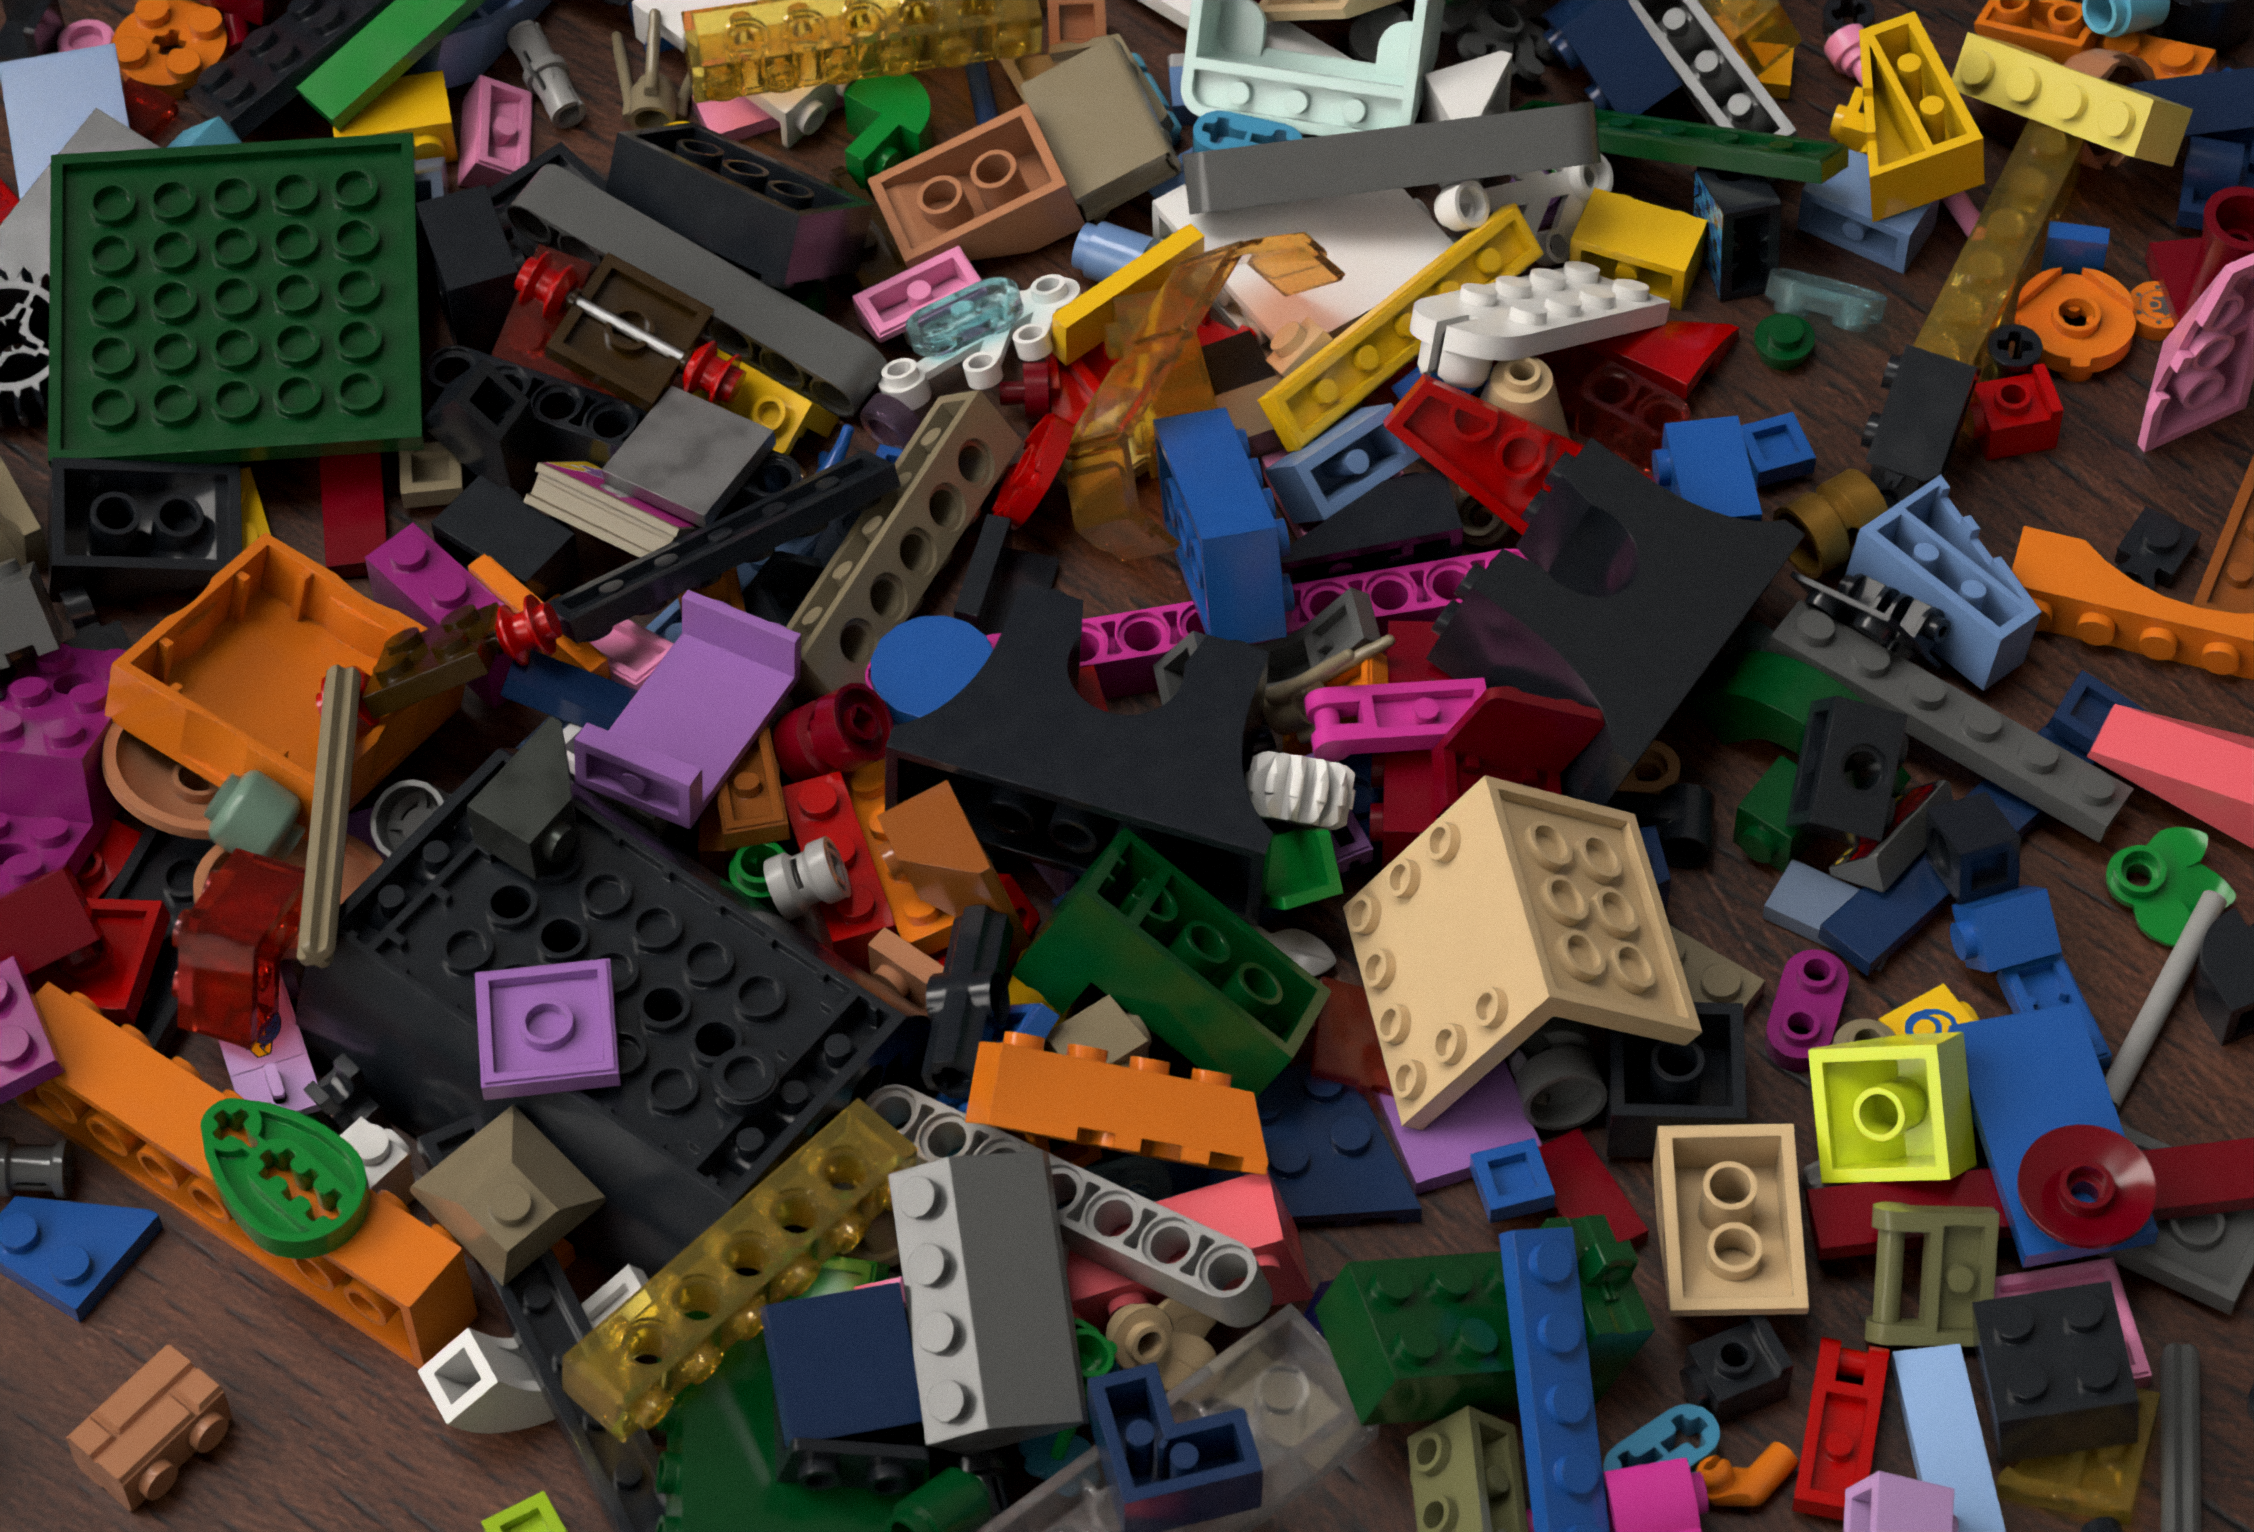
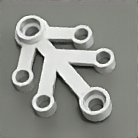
[1434,154,1614,273]
[879,274,1082,413]

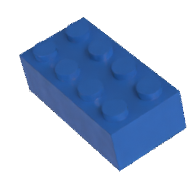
[1153,407,1295,644]

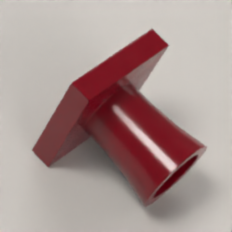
[2145,186,2254,328]

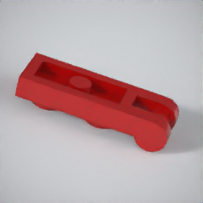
[1792,1336,1890,1521]

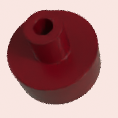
[999,361,1050,423]

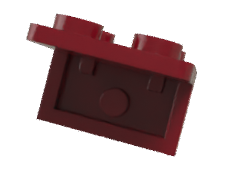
[1431,686,1604,818]

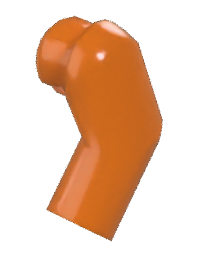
[1696,1441,1799,1507]

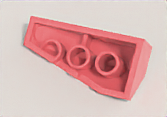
[2087,704,2254,849]

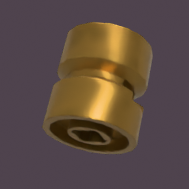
[1773,469,1888,579]

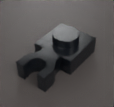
[2114,506,2202,591]

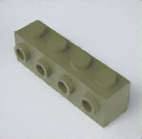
[1407,1406,1528,1532]

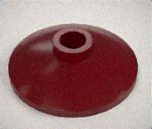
[2017,1124,2157,1249]

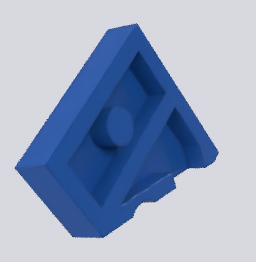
[0,1196,163,1323]

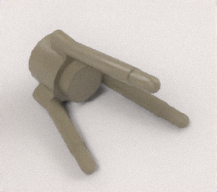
[611,8,704,130]
[1263,634,1396,744]

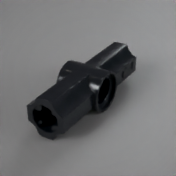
[921,905,1014,1099]

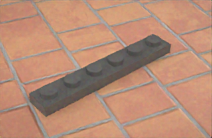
[1765,600,2134,843]

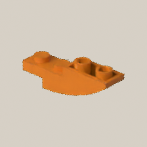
[1974,0,2217,80]

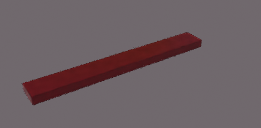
[1805,1137,2254,1260]

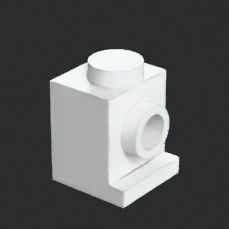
[340,1116,422,1206]

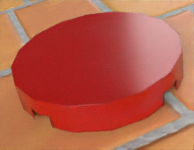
[992,413,1074,530]

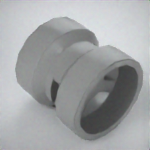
[763,836,851,921]

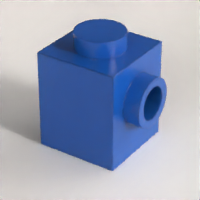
[1950,884,2062,973]

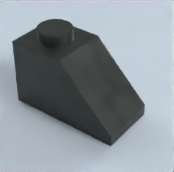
[467,716,578,881]

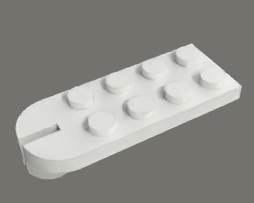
[1409,261,1671,388]

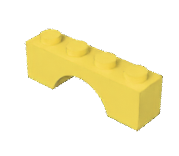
[1952,32,2193,167]

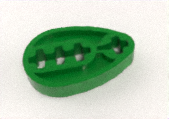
[200,1098,371,1259]

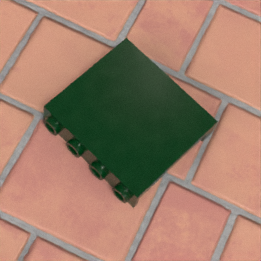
[656,1302,929,1532]

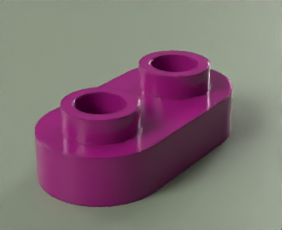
[1764,949,1849,1072]

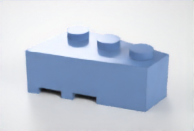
[1845,474,2042,691]

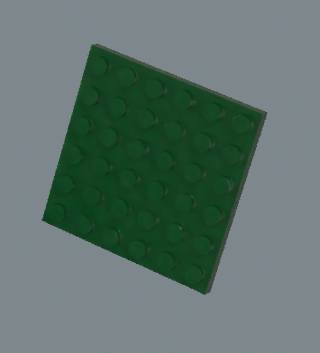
[48,132,424,469]

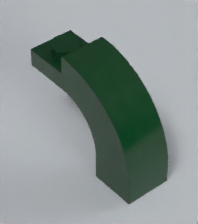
[1685,651,1912,798]

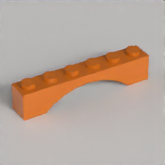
[2012,526,2254,680]

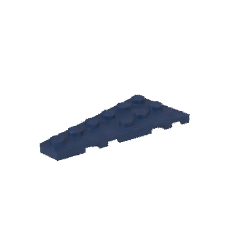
[1057,1050,1422,1228]

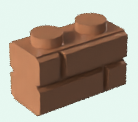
[66,1344,233,1512]

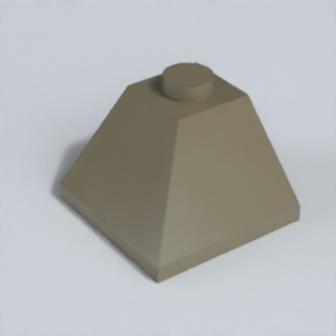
[410,1105,606,1286]

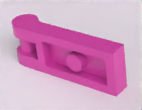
[1304,678,1487,762]

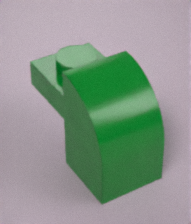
[844,58,933,195]

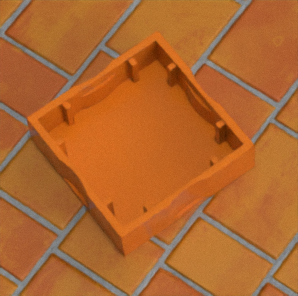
[104,532,466,841]

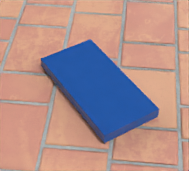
[1948,1002,2159,1268]

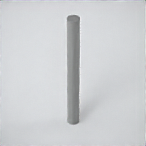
[2105,890,2227,1112]

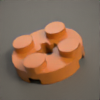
[112,0,230,101]
[2014,267,2136,382]

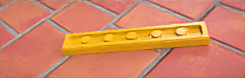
[1257,203,1544,452]

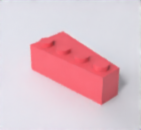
[1067,1169,1314,1335]

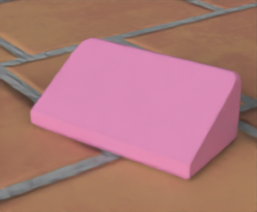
[458,74,533,188]
[852,245,987,343]

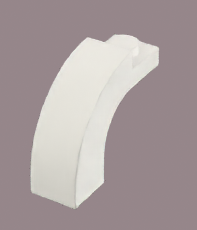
[418,1264,673,1434]

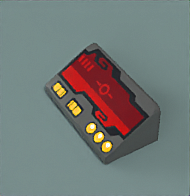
[1829,780,1954,893]

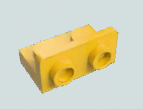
[692,349,840,456]

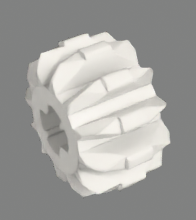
[1245,751,1356,830]

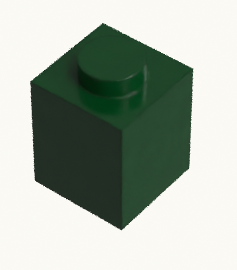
[1733,755,1818,873]

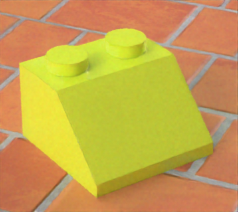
[1808,1032,1977,1183]

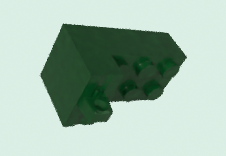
[1011,827,1332,1099]
[1314,1214,1656,1426]

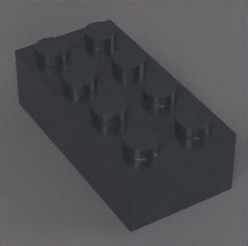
[605,122,874,289]

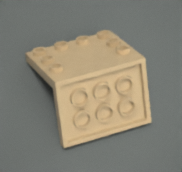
[1343,775,1702,1130]

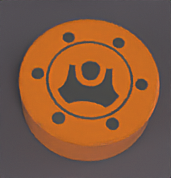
[2130,281,2174,341]

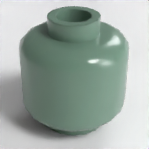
[203,770,306,867]

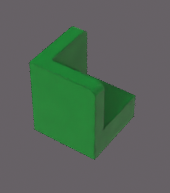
[1263,825,1343,910]

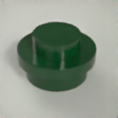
[1754,313,1815,371]

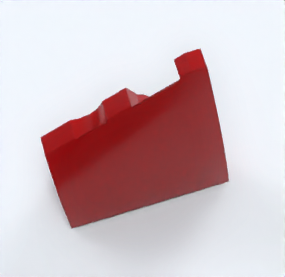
[1578,320,1740,399]

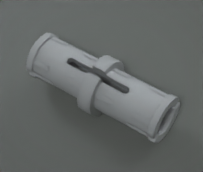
[506,20,587,129]

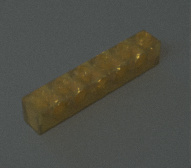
[681,0,1042,103]
[562,1098,918,1443]

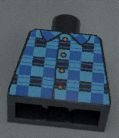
[1693,166,1781,302]

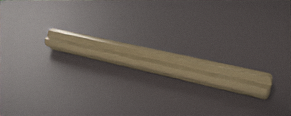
[297,664,361,969]

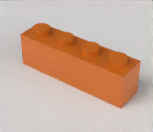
[965,1031,1268,1175]

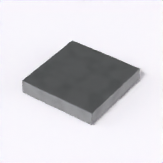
[602,386,776,528]

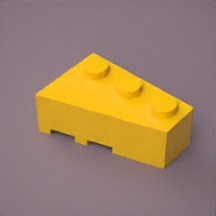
[1859,11,1985,223]

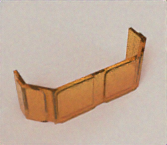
[1065,232,1345,562]

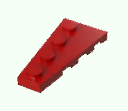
[1383,373,1656,535]

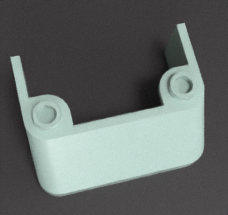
[1181,0,1445,136]

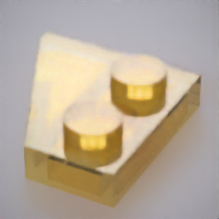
[1997,1388,2160,1526]

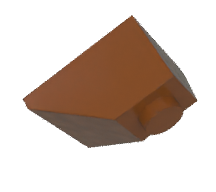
[877,780,1031,951]

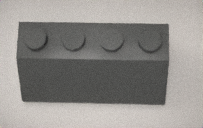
[888,1151,1089,1456]

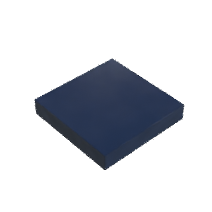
[759,1282,923,1448]

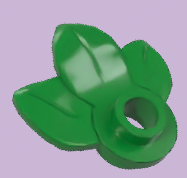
[2105,827,2236,948]

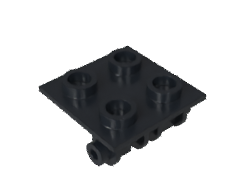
[1790,571,1951,670]

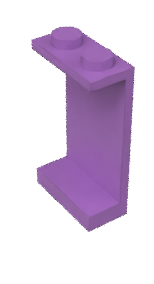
[574,590,801,829]

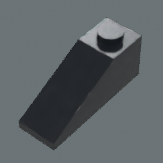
[1280,470,1463,584]

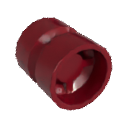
[773,682,894,783]

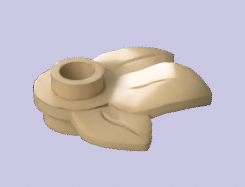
[1106,1297,1219,1395]

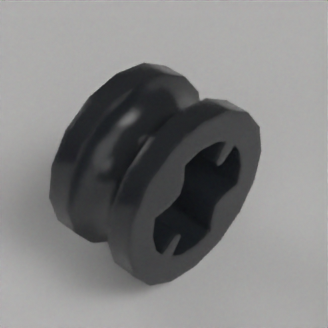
[1823,0,1875,40]

